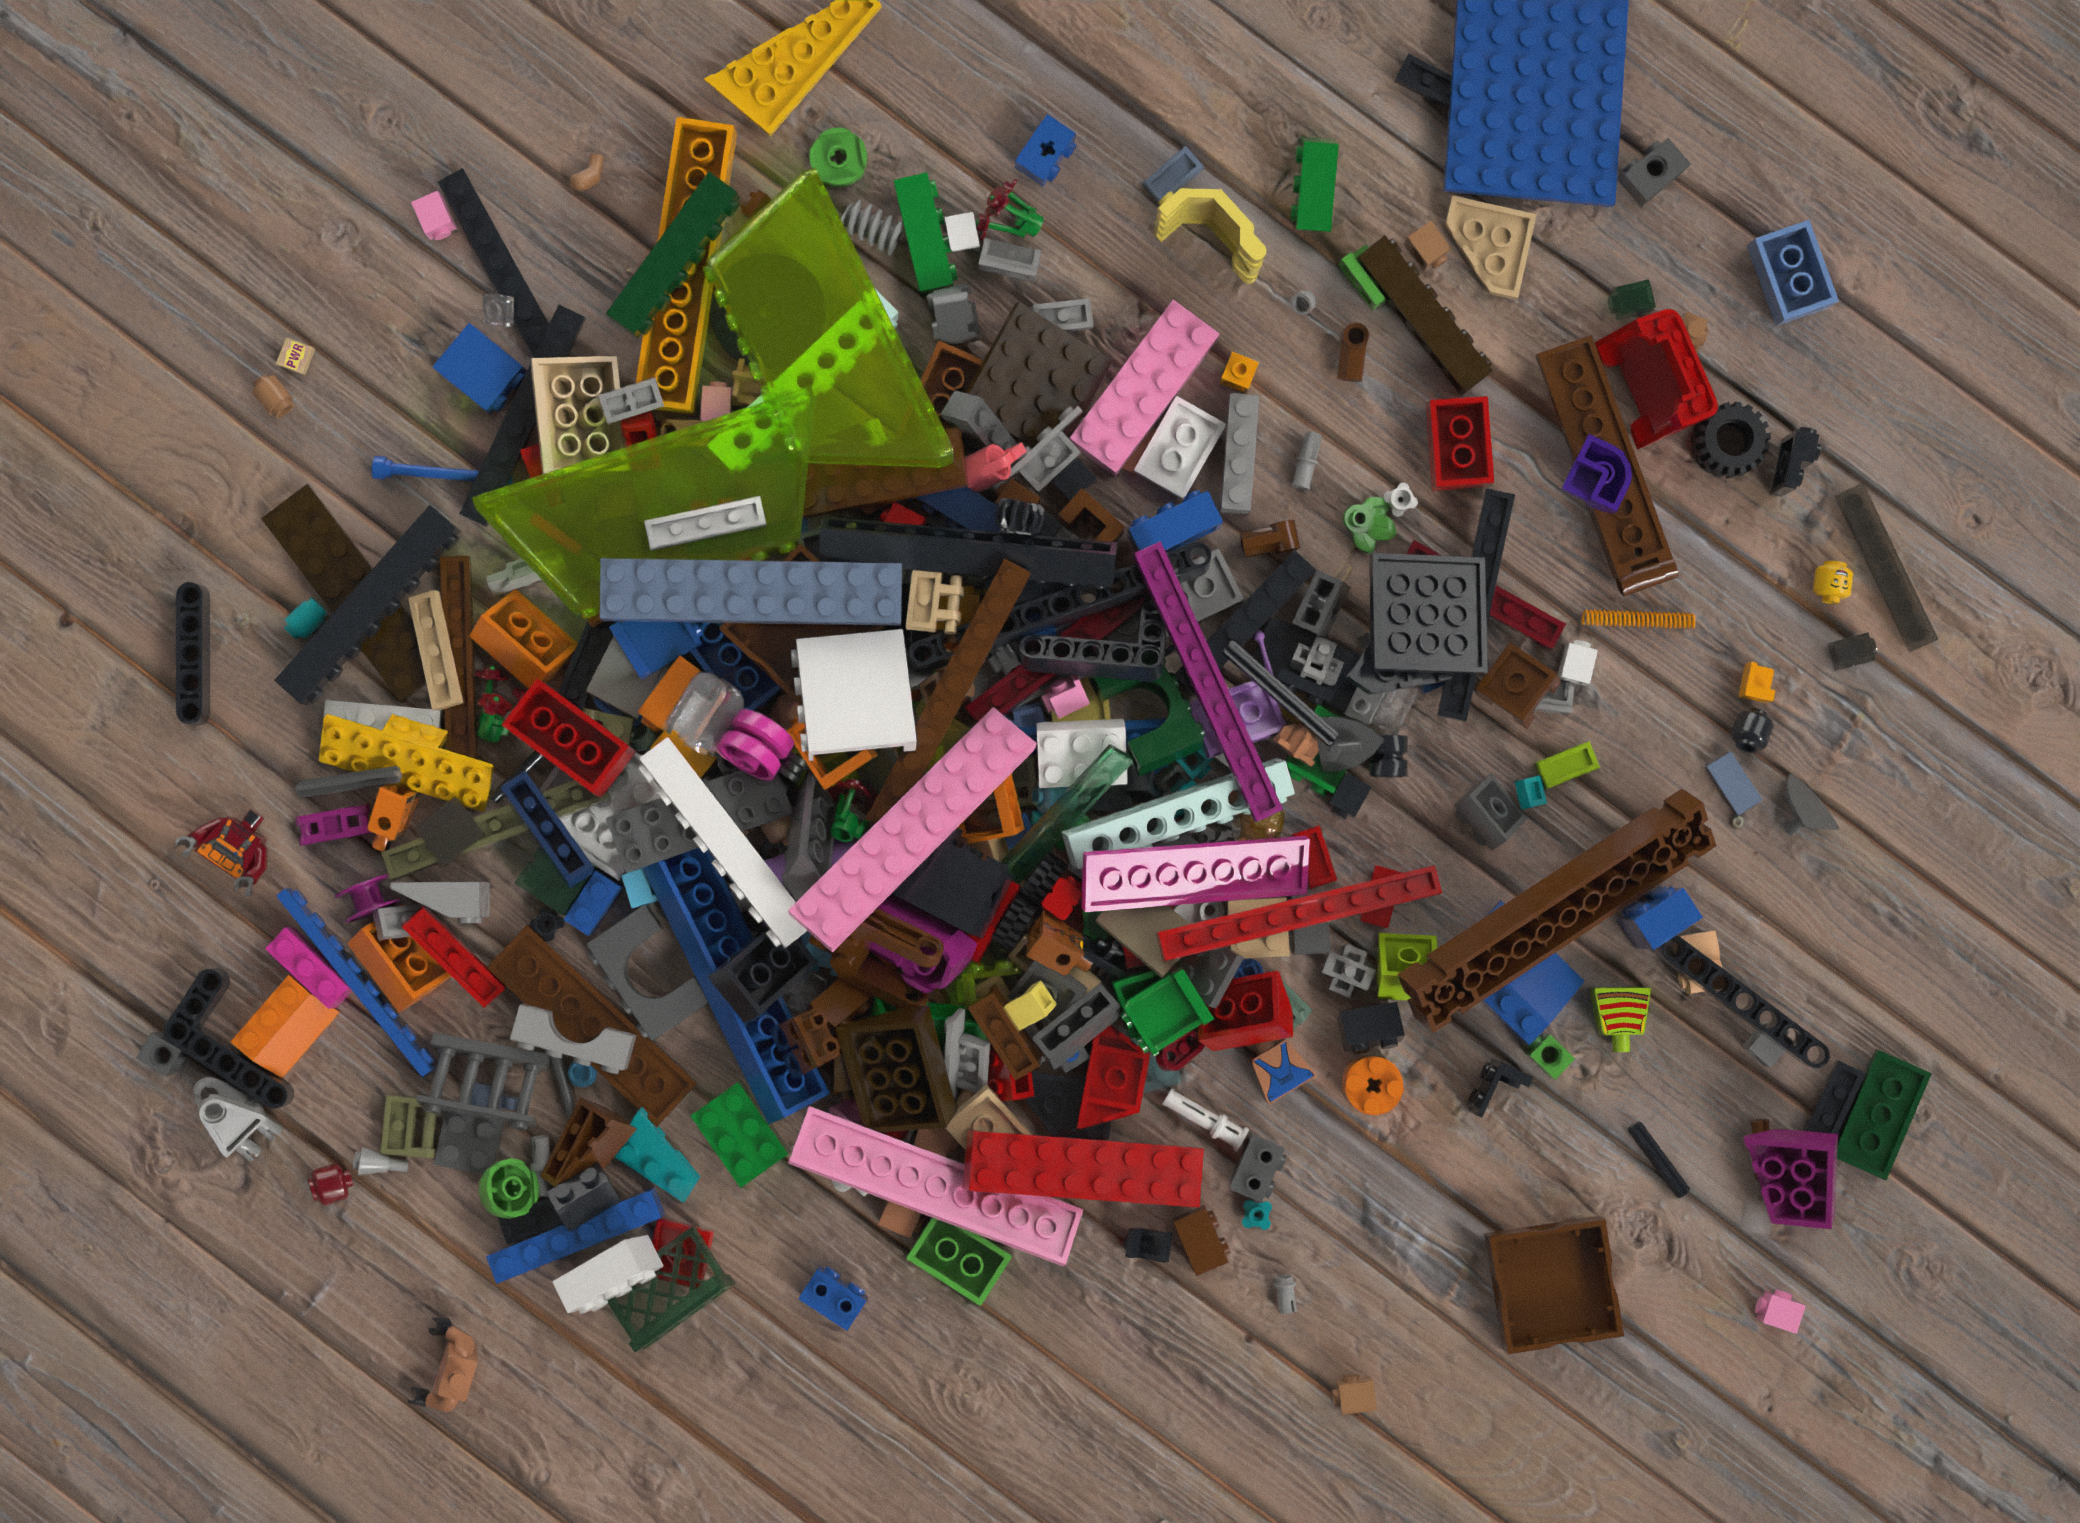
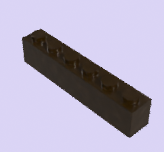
[1356,235,1493,396]

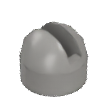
[1291,290,1316,315]

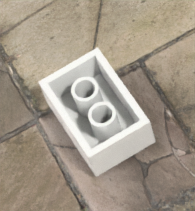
[1036,719,1127,788]
[552,1235,664,1315]

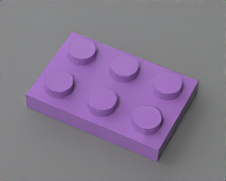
[1189,681,1286,759]

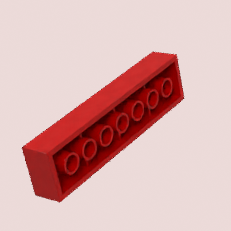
[963,1130,1204,1208]

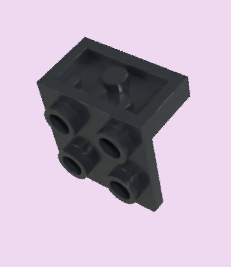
[1467,1058,1533,1118]

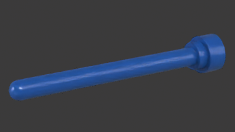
[372,456,513,485]

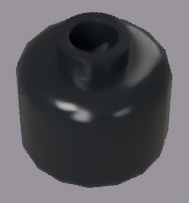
[1731,708,1774,753]

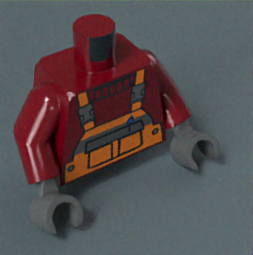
[174,809,268,898]

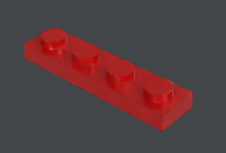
[402,905,506,1008]

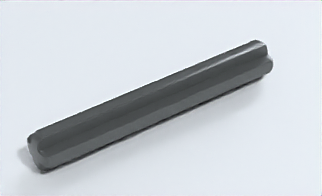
[295,766,403,798]

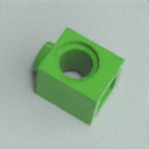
[1525,1033,1575,1080]

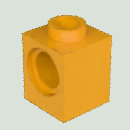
[1219,351,1259,394]

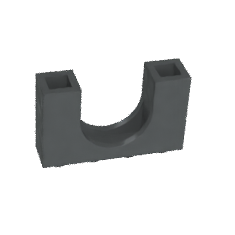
[586,904,708,1041]

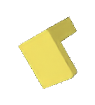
[1005,980,1057,1031]

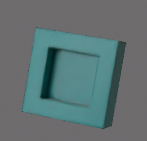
[1514,775,1547,810]

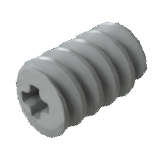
[838,198,903,256]

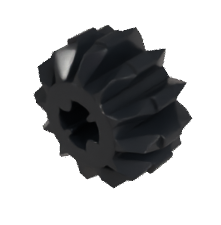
[995,498,1045,535]

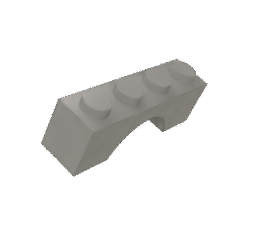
[1220,393,1259,515]
[510,1004,637,1074]

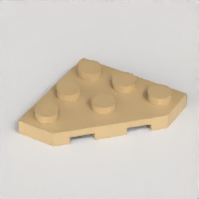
[1445,195,1537,300]

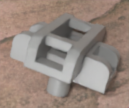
[1290,635,1344,685]
[1321,944,1376,998]

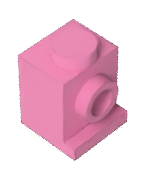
[1041,675,1090,719]

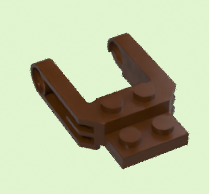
[809,908,944,1009]

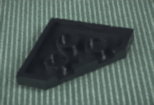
[1345,639,1453,695]
[1026,1071,1111,1140]

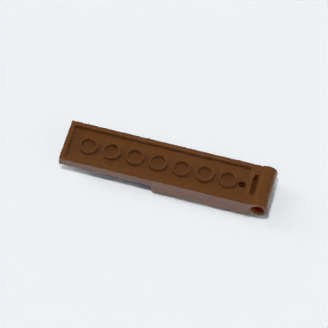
[1535,335,1679,597]

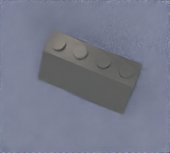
[782,769,837,900]

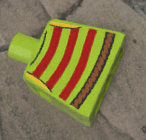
[1590,987,1651,1052]

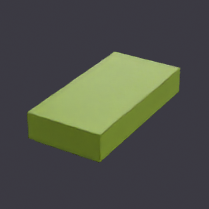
[1535,741,1600,790]

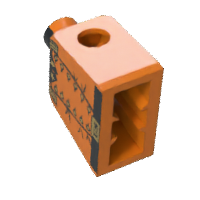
[367,784,421,852]

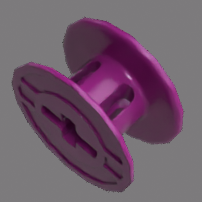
[334,874,400,923]

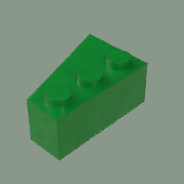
[1290,137,1339,232]

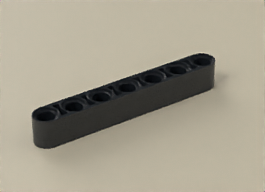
[1655,936,1830,1068]

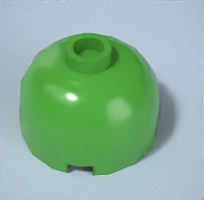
[478,1158,539,1219]

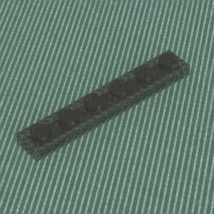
[1834,483,1938,652]

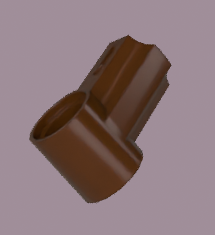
[1337,322,1369,382]
[1240,520,1301,558]

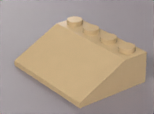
[530,356,629,478]

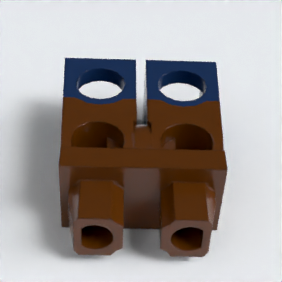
[769,1007,841,1080]

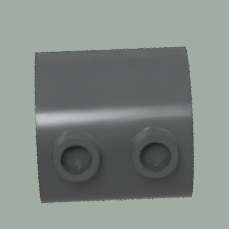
[1454,773,1528,851]

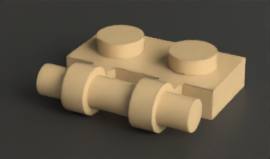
[906,570,964,635]

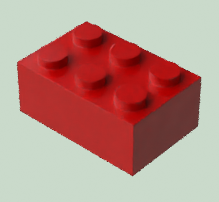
[1425,396,1495,491]

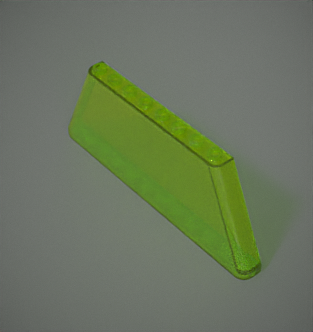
[703,167,954,468]
[472,387,815,619]

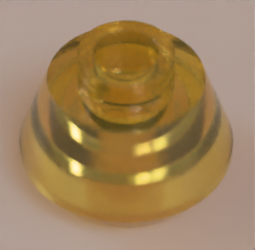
[1250,810,1285,839]

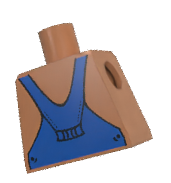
[1249,1038,1317,1105]

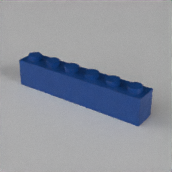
[486,1187,665,1284]

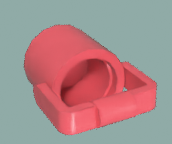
[965,442,1027,492]

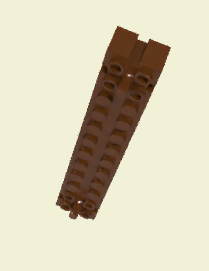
[1397,789,1716,1033]

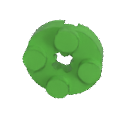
[809,128,868,187]

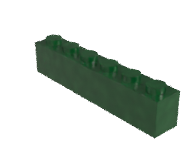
[606,172,740,339]

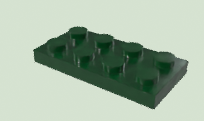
[1837,1049,1932,1181]

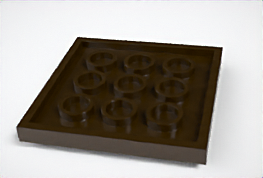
[966,302,1113,448]

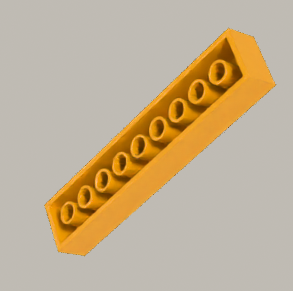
[636,117,737,416]

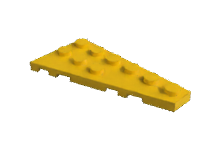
[704,0,882,137]

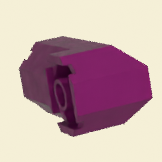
[869,894,977,993]

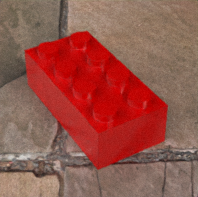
[502,678,637,798]

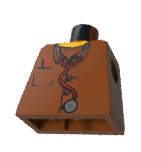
[1026,909,1094,975]

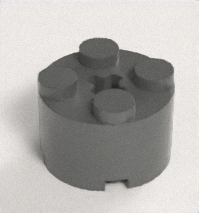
[927,283,980,346]

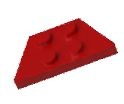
[1077,1025,1150,1129]

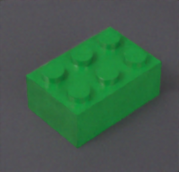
[690,1080,791,1188]

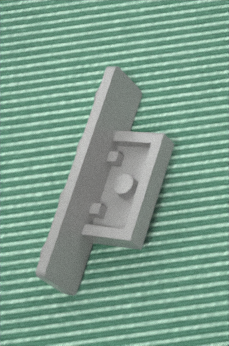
[993,406,1083,492]
[942,1008,990,1103]

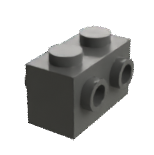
[1228,1132,1287,1203]

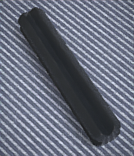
[1628,1121,1690,1198]

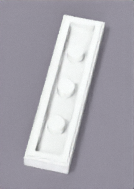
[644,496,767,551]

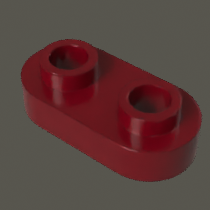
[1156,1026,1205,1072]

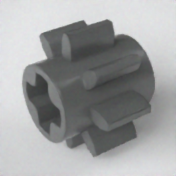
[988,641,1021,675]

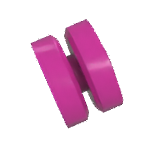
[717,709,794,781]

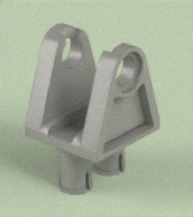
[193,1077,282,1162]

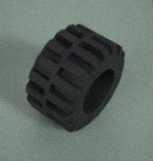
[1691,402,1771,479]

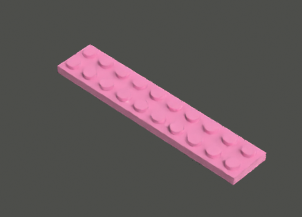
[788,707,1037,953]
[788,1106,1084,1266]

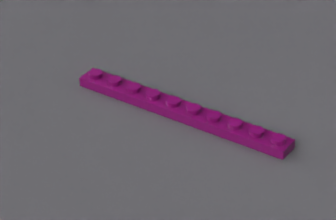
[1132,541,1283,822]

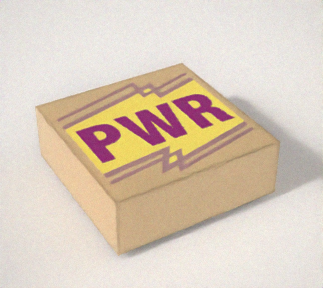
[276,337,315,376]

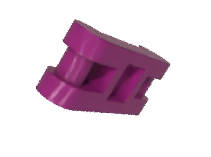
[295,804,373,846]

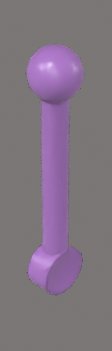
[1253,631,1273,675]

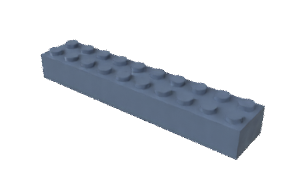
[600,558,902,626]

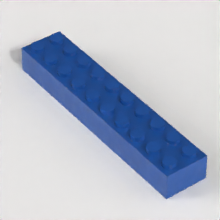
[643,848,830,1125]

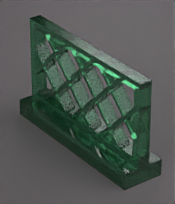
[607,1226,736,1353]

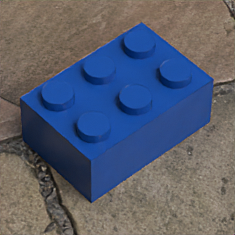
[1127,490,1223,553]
[1617,886,1703,950]

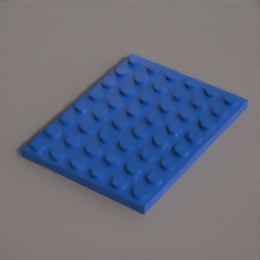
[1443,0,1629,207]

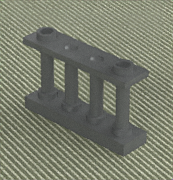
[416,1032,551,1130]

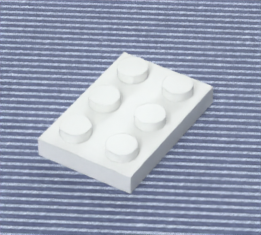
[1133,396,1226,500]

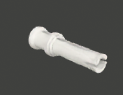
[1162,1088,1249,1152]

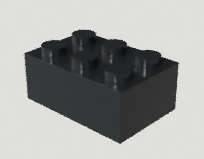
[708,925,818,1023]

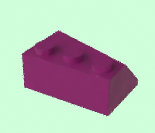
[1744,1129,1838,1229]

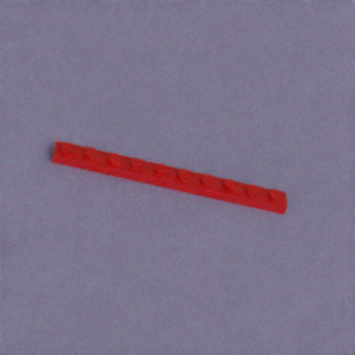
[1156,865,1442,962]

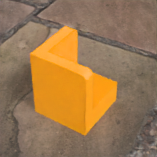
[1738,662,1776,703]

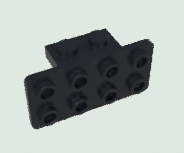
[1253,618,1360,712]

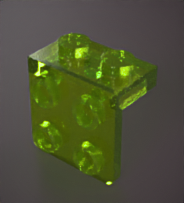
[955,958,1021,1010]

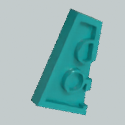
[614,1107,701,1203]

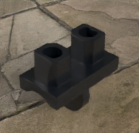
[1081,933,1127,983]

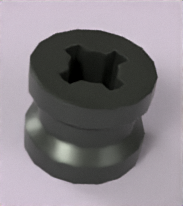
[778,751,809,784]

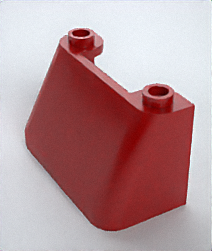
[1594,309,1718,450]

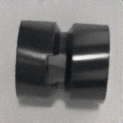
[1369,735,1408,777]

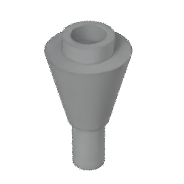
[353,1147,409,1176]

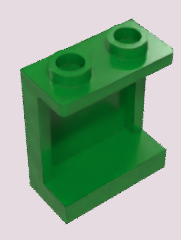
[1284,705,1347,797]
[1120,967,1214,1056]

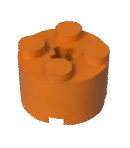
[1342,1055,1404,1115]

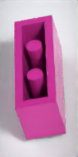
[265,927,352,1009]

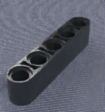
[176,582,210,726]

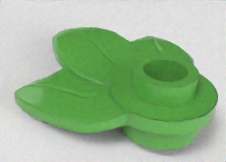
[1343,497,1397,553]

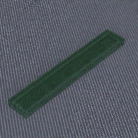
[1000,744,1134,884]

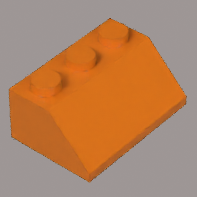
[469,589,578,688]
[347,904,452,1013]
[231,974,340,1078]

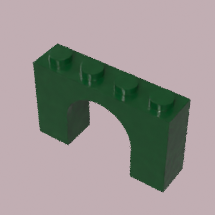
[1087,656,1205,777]

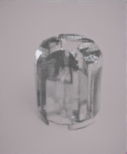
[662,672,744,757]

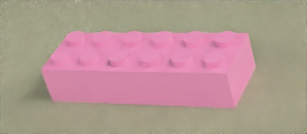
[1069,299,1220,477]

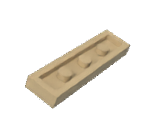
[408,590,463,711]

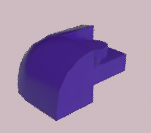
[1561,434,1633,513]

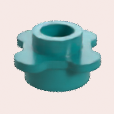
[1242,1199,1272,1230]

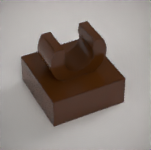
[740,190,780,231]

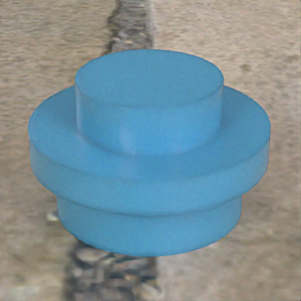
[568,1062,597,1087]

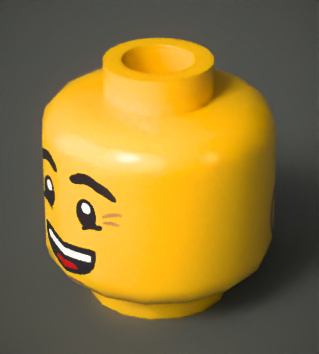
[1813,561,1853,604]

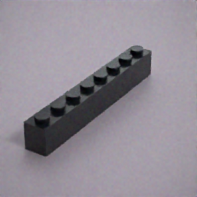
[274,505,461,705]

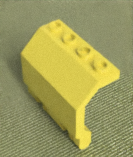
[1153,188,1266,284]

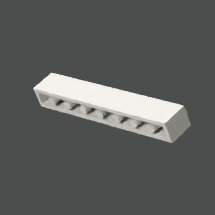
[638,737,807,949]

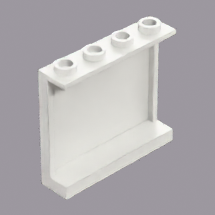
[791,629,917,761]

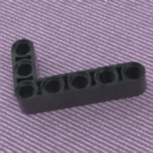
[1019,595,1167,682]
[164,968,294,1108]

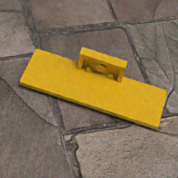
[319,714,494,812]

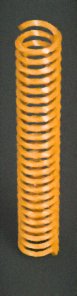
[1581,609,1696,630]

